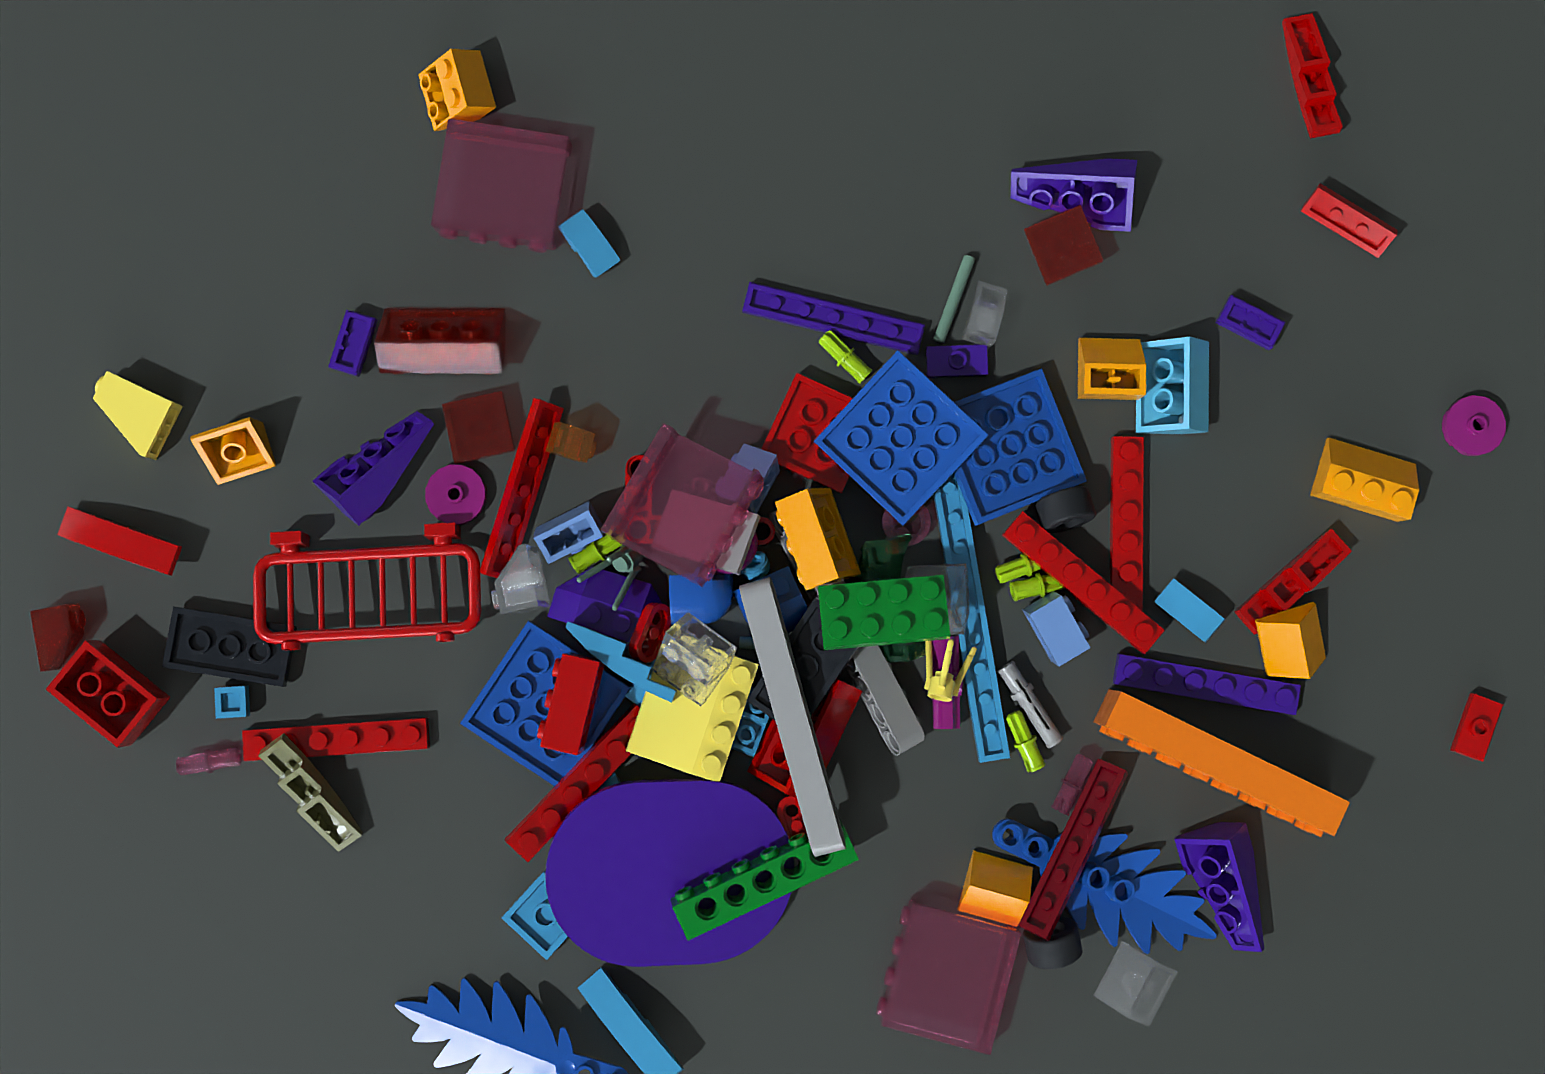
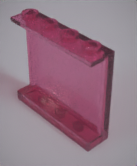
[431,118,572,253]
[601,423,765,588]
[876,899,1021,1055]

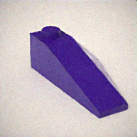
[1174,822,1264,952]

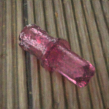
[176,746,241,775]
[1051,754,1093,816]

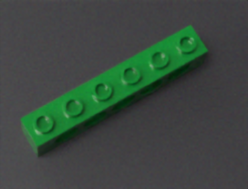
[671,821,859,941]

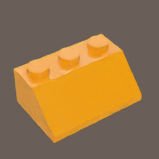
[1310,437,1419,522]
[775,488,861,590]

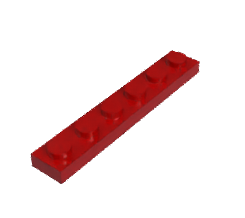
[480,398,564,582]
[1110,436,1144,612]
[1002,511,1165,654]
[504,704,640,862]
[242,718,430,761]

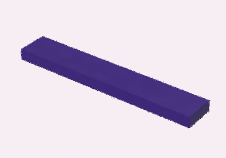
[742,282,925,355]

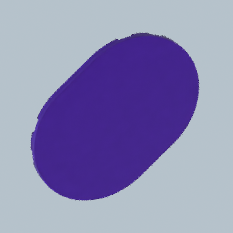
[545,778,794,967]

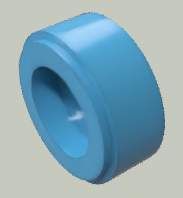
[741,551,770,581]

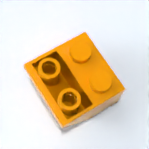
[418,49,496,131]
[1077,338,1146,400]

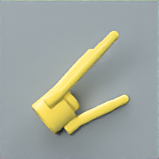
[924,639,977,702]

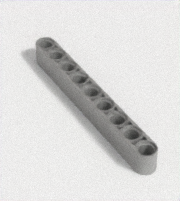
[769,510,925,756]
[739,577,846,857]

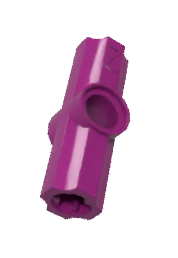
[932,636,963,729]

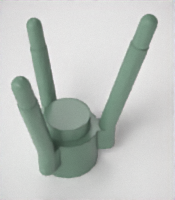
[577,542,643,611]

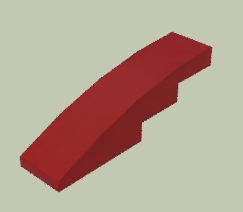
[1282,13,1343,139]
[57,506,182,576]
[1234,528,1352,635]

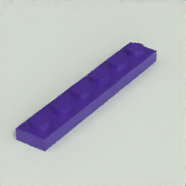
[1112,654,1301,715]

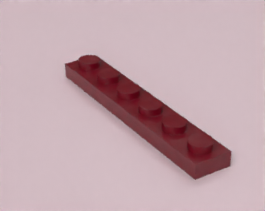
[1018,758,1128,941]

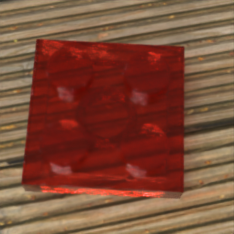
[1024,205,1103,286]
[442,391,515,464]

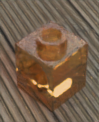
[545,422,597,463]

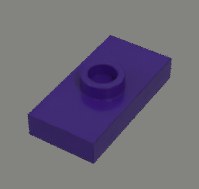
[1215,294,1286,350]
[328,309,378,377]
[926,344,988,378]

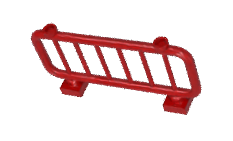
[253,522,481,650]

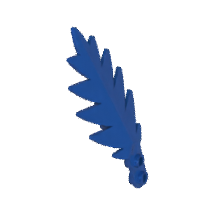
[992,818,1217,954]
[395,978,628,1074]

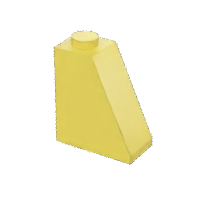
[93,371,183,460]

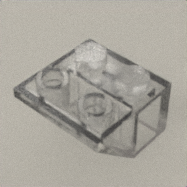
[652,612,737,707]

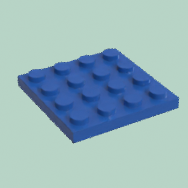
[814,350,989,526]
[954,368,1087,526]
[460,621,630,786]

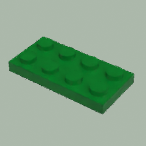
[818,575,951,650]

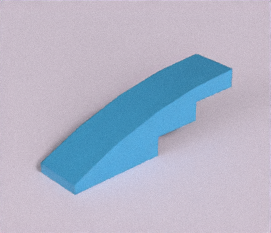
[565,621,677,703]
[578,968,684,1074]

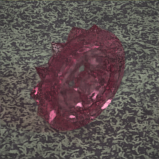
[882,505,931,546]

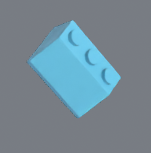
[1136,336,1209,434]

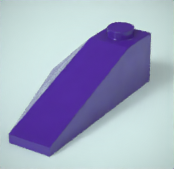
[1011,159,1138,232]
[313,411,434,526]

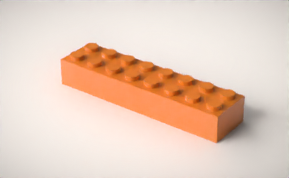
[1093,689,1350,837]

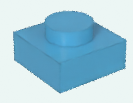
[214,686,250,719]

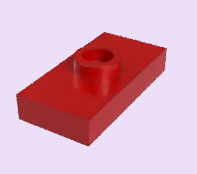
[1450,693,1503,762]

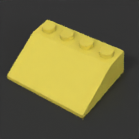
[626,634,759,782]

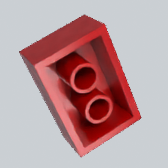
[46,640,170,748]
[537,652,605,755]

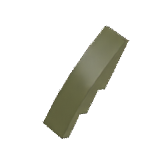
[258,733,363,852]

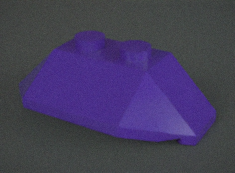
[547,567,672,642]

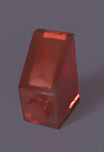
[30,604,86,672]

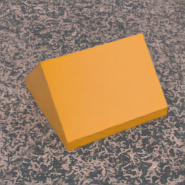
[190,417,276,485]
[1255,602,1326,679]
[957,850,1033,927]

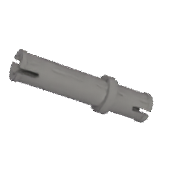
[997,661,1064,748]

